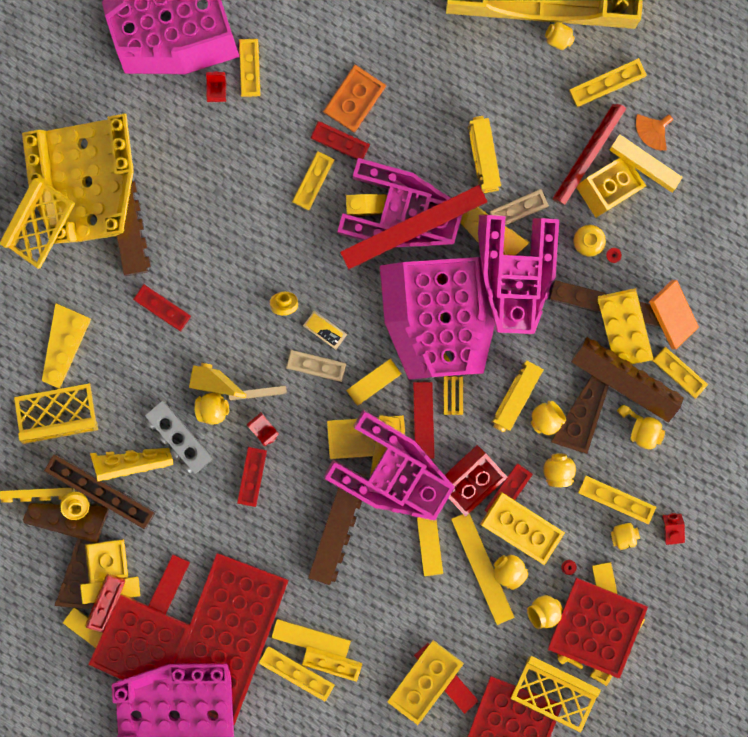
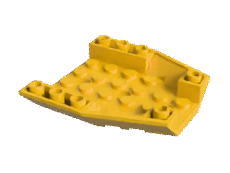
[22,113,133,244]

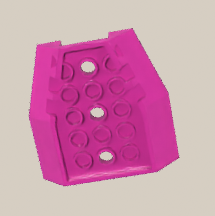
[102,0,239,74]
[380,257,495,380]
[112,664,234,737]

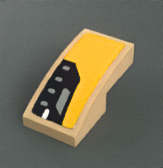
[303,311,347,350]

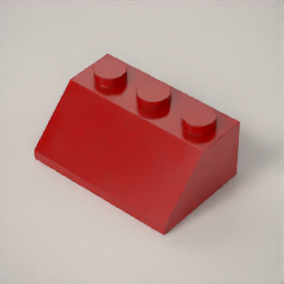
[445,445,508,517]

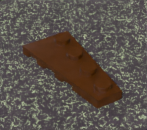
[551,375,609,454]
[23,503,109,543]
[54,535,100,609]

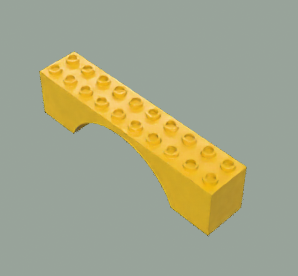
[446,0,643,29]

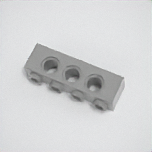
[145,401,214,474]

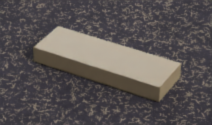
[489,189,549,226]
[286,350,346,382]
[229,386,287,401]

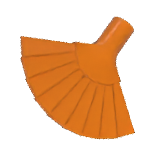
[636,114,673,151]

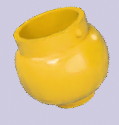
[573,224,606,257]
[195,392,229,425]
[531,401,566,435]
[631,417,665,450]
[543,453,576,487]
[494,555,529,590]
[527,595,563,629]

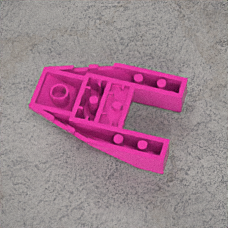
[337,158,462,247]
[478,215,559,334]
[324,410,455,521]

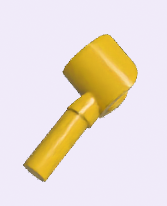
[617,405,641,419]
[557,654,583,669]

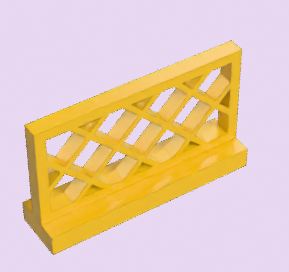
[0,178,75,269]
[14,383,98,444]
[510,656,601,733]

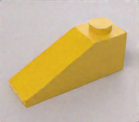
[346,194,388,216]
[189,363,246,398]

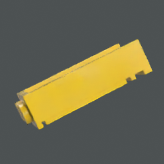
[468,116,501,193]
[491,360,544,432]

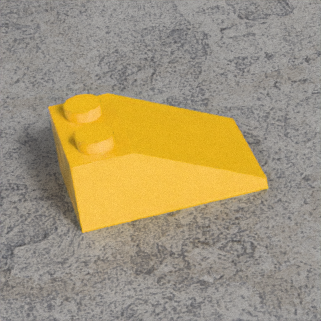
[576,158,646,218]

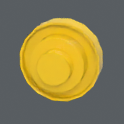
[270,291,298,316]
[60,492,89,520]

